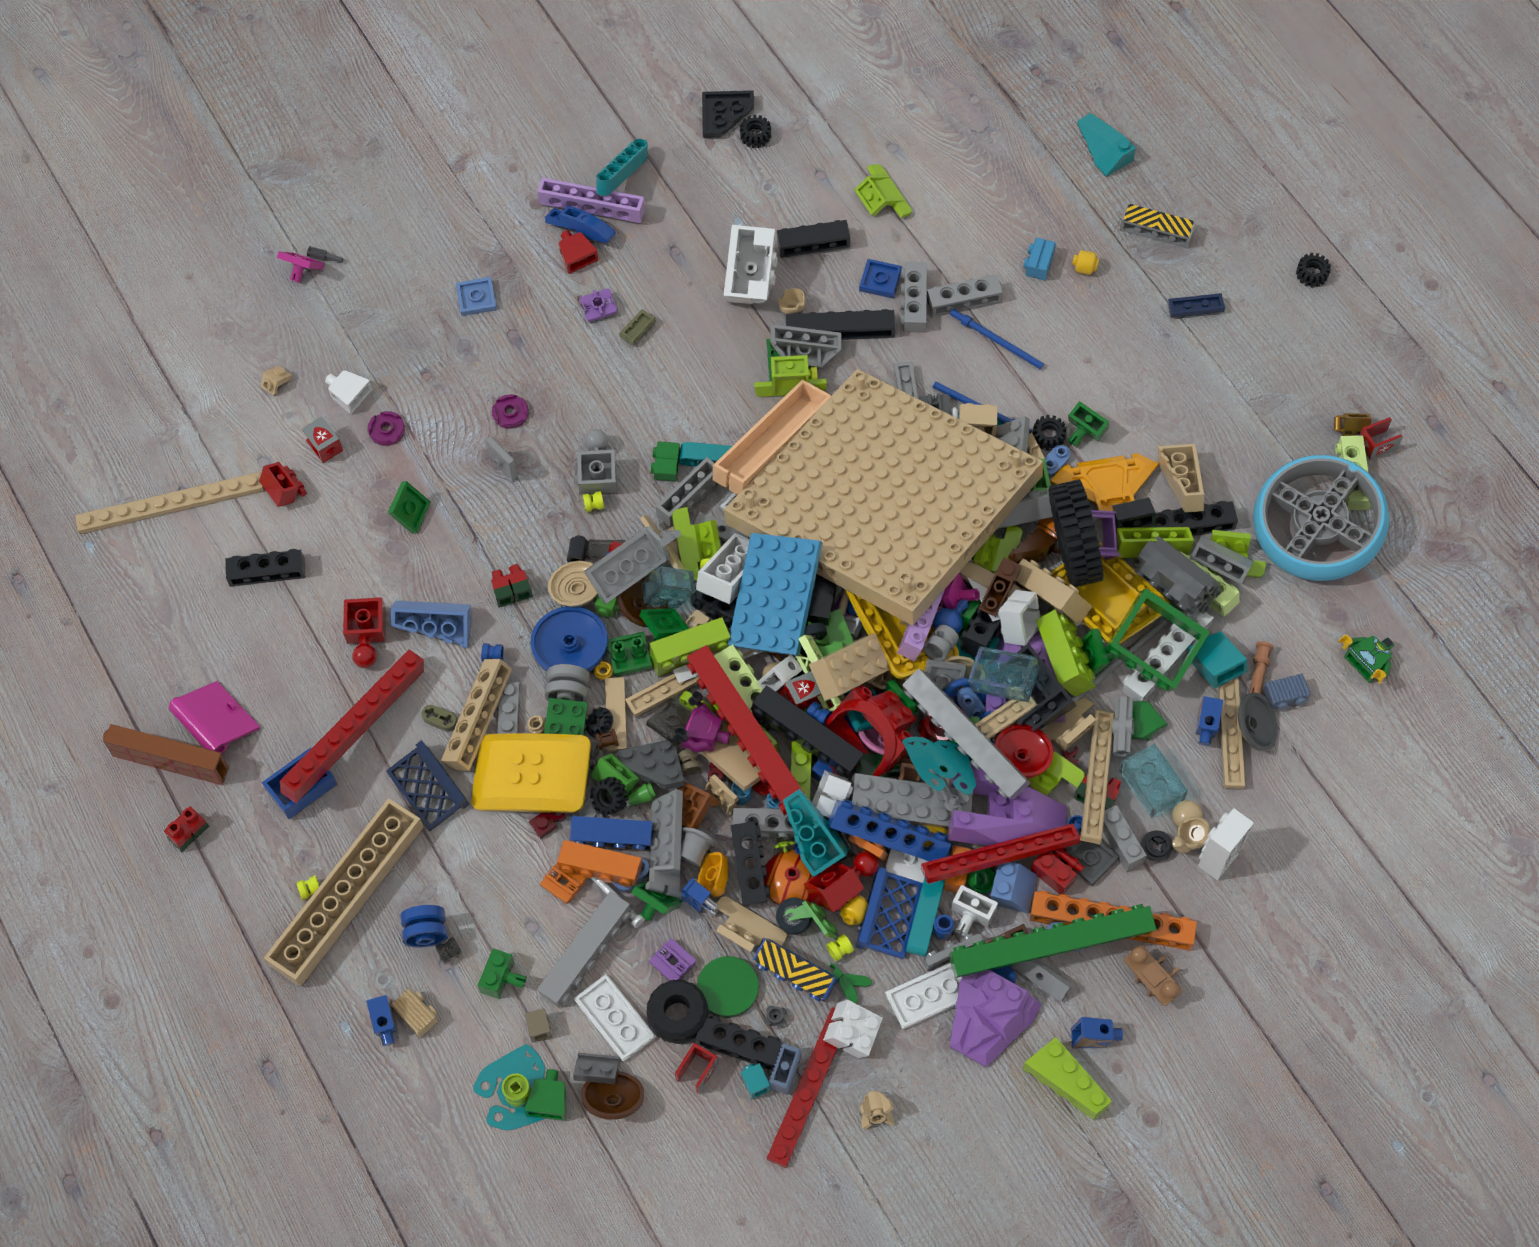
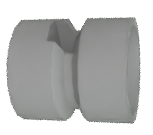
[923,625,959,661]

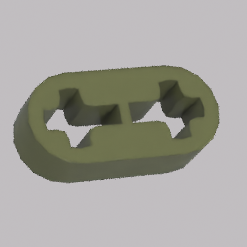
[421,705,457,732]

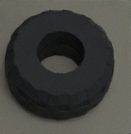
[647,980,708,1044]

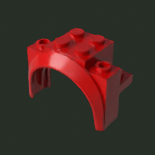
[825,685,916,777]

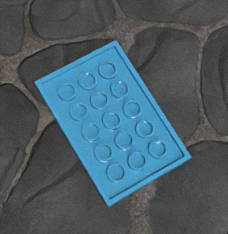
[728,533,823,656]

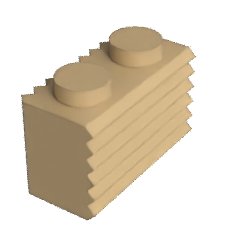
[391,988,439,1038]

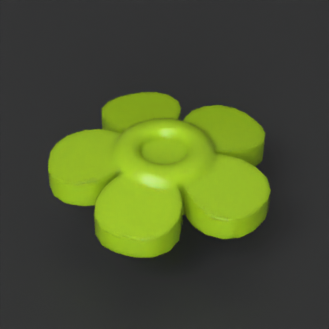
[773,841,796,853]

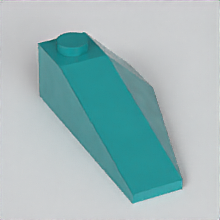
[1077,113,1136,177]

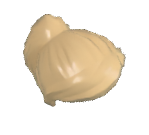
[1172,817,1210,854]

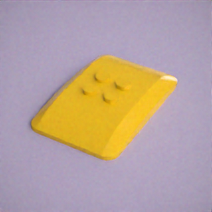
[1051,542,1169,644]
[845,589,959,679]
[471,733,591,813]

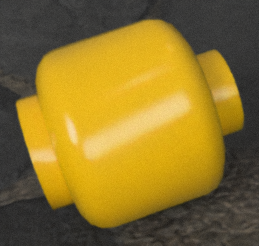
[1072,250,1099,275]
[840,895,868,925]

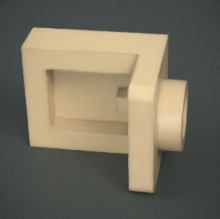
[261,365,292,395]

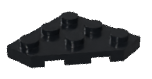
[702,90,754,138]

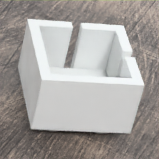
[998,590,1040,646]
[812,770,853,818]
[823,1000,883,1058]

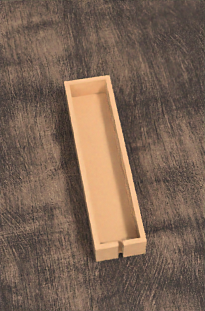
[712,379,831,495]

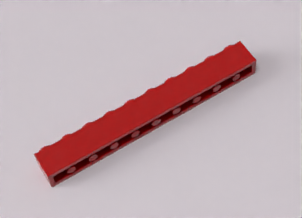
[687,645,805,816]
[280,649,424,803]

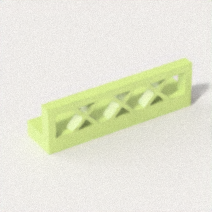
[796,635,845,713]

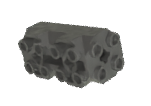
[1134,536,1222,615]

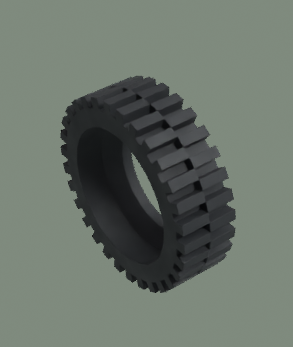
[1048,479,1104,587]

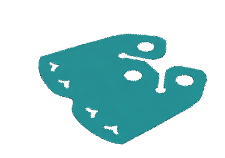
[902,737,976,795]
[473,1044,545,1130]

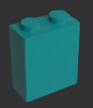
[1188,631,1247,689]

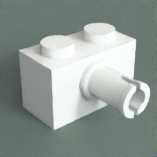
[951,885,998,936]

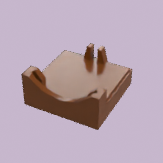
[679,782,720,830]

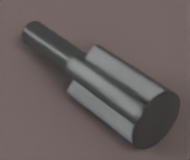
[307,246,343,262]

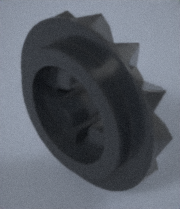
[585,706,613,737]
[1141,830,1173,862]

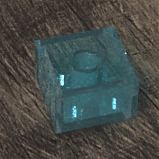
[642,566,695,609]

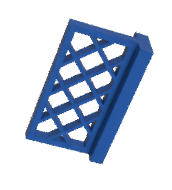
[855,867,923,959]

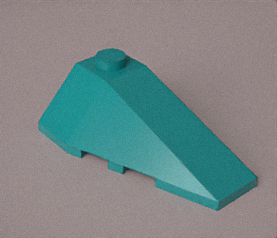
[783,789,850,877]

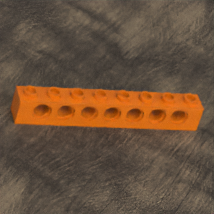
[1029,891,1197,951]

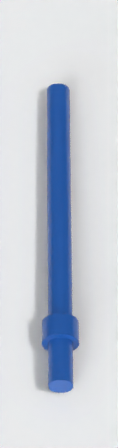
[950,309,1044,370]
[933,382,1032,434]

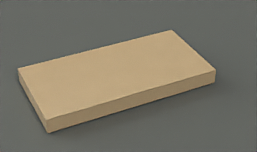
[700,722,760,792]

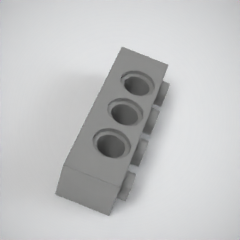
[900,262,927,333]
[927,275,1003,317]
[733,808,795,841]

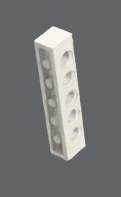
[1122,611,1214,701]

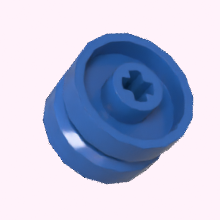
[400,905,448,947]

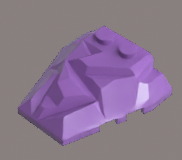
[949,970,1042,1067]

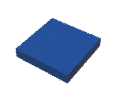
[859,259,902,299]

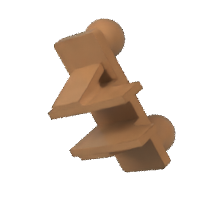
[1124,945,1183,1006]

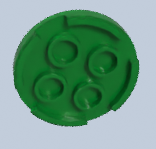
[697,956,759,1018]

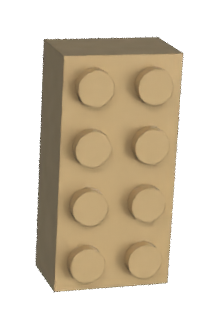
[809,633,889,701]

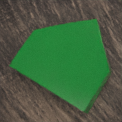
[1132,701,1168,741]

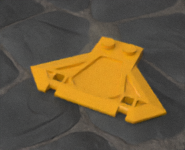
[1050,453,1159,520]

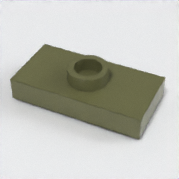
[619,309,656,346]

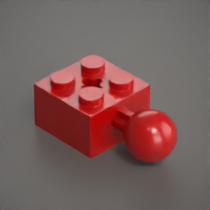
[343,597,386,668]
[804,851,879,912]

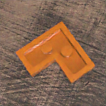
[848,835,889,862]

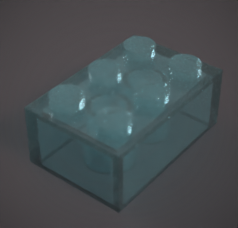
[968,646,1040,702]
[1119,743,1188,818]

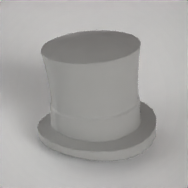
[681,827,716,868]

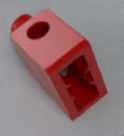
[558,230,599,274]

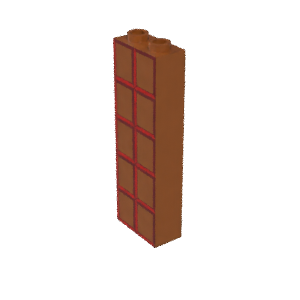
[103,724,229,785]

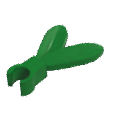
[826,963,872,1004]

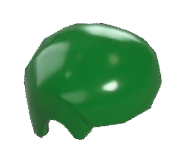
[966,867,995,894]

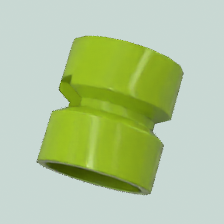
[502,1073,531,1108]

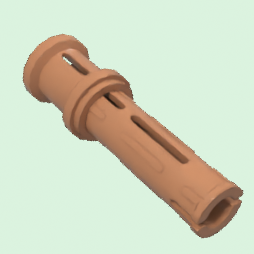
[1249,641,1273,694]

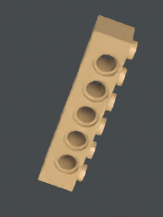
[441,659,512,771]

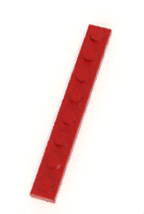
[921,824,1081,884]
[767,1007,843,1168]

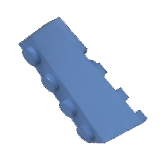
[391,601,471,648]

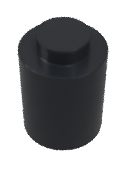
[567,535,589,563]

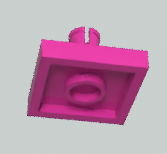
[277,251,325,283]
[942,572,980,615]

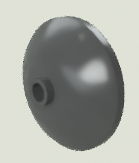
[1238,692,1278,751]

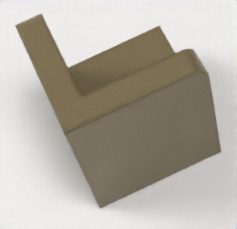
[525,1008,552,1043]

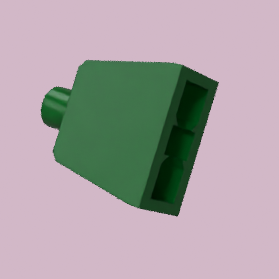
[525,1069,566,1121]

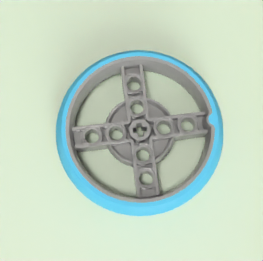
[1253,455,1389,581]

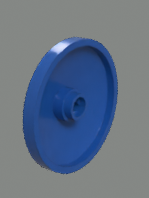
[531,606,608,672]

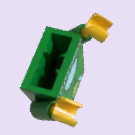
[1338,634,1394,684]

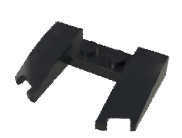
[990,643,1077,732]

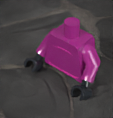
[674,691,731,753]

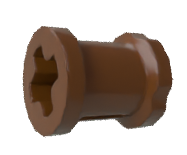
[595,729,619,750]

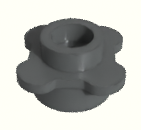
[764,1005,787,1028]

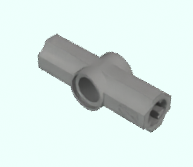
[1112,696,1134,757]

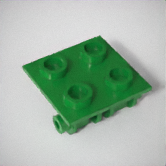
[544,698,588,736]

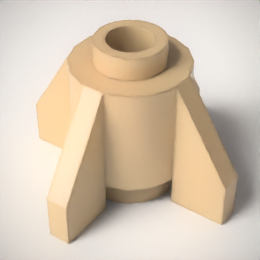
[860,1090,895,1130]

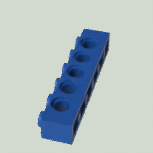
[828,799,952,861]

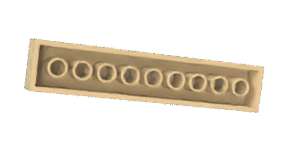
[264,798,423,987]

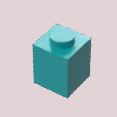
[741,1063,771,1100]

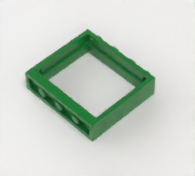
[1105,588,1210,692]

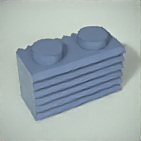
[1263,673,1311,711]
[769,1044,802,1095]

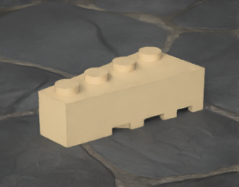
[1158,444,1204,512]

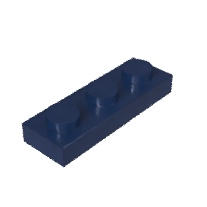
[1167,293,1225,318]

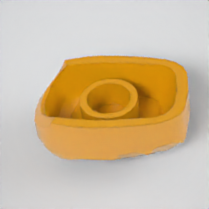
[697,852,729,897]

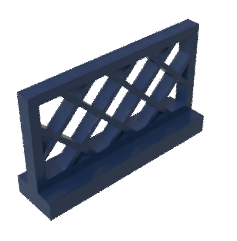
[386,740,470,831]

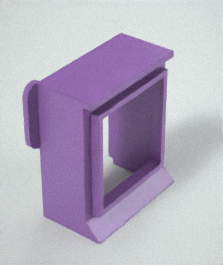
[1091,510,1121,560]

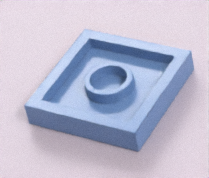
[456,277,497,316]

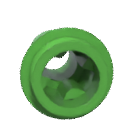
[627,783,657,807]

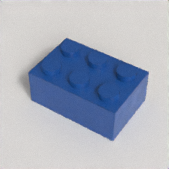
[261,747,337,820]

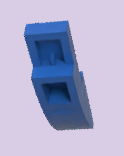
[545,206,616,243]

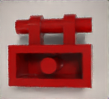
[259,462,307,507]
[1031,848,1085,894]

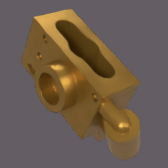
[1334,413,1371,436]

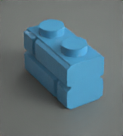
[1023,238,1056,281]

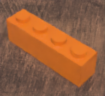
[557,840,643,887]

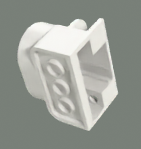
[724,225,778,304]

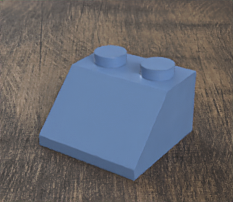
[990,862,1037,914]

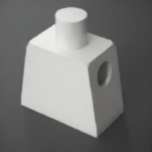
[325,370,372,414]
[757,655,802,692]

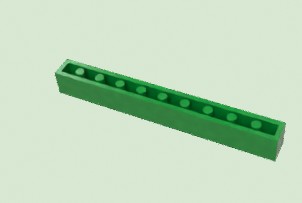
[949,904,1156,978]

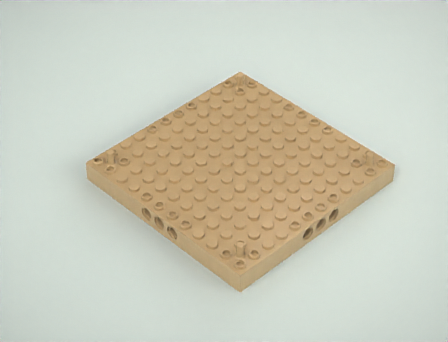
[724,369,1043,626]

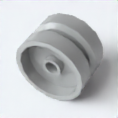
[545,664,590,702]

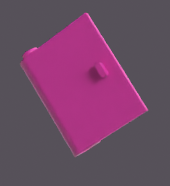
[169,681,260,754]

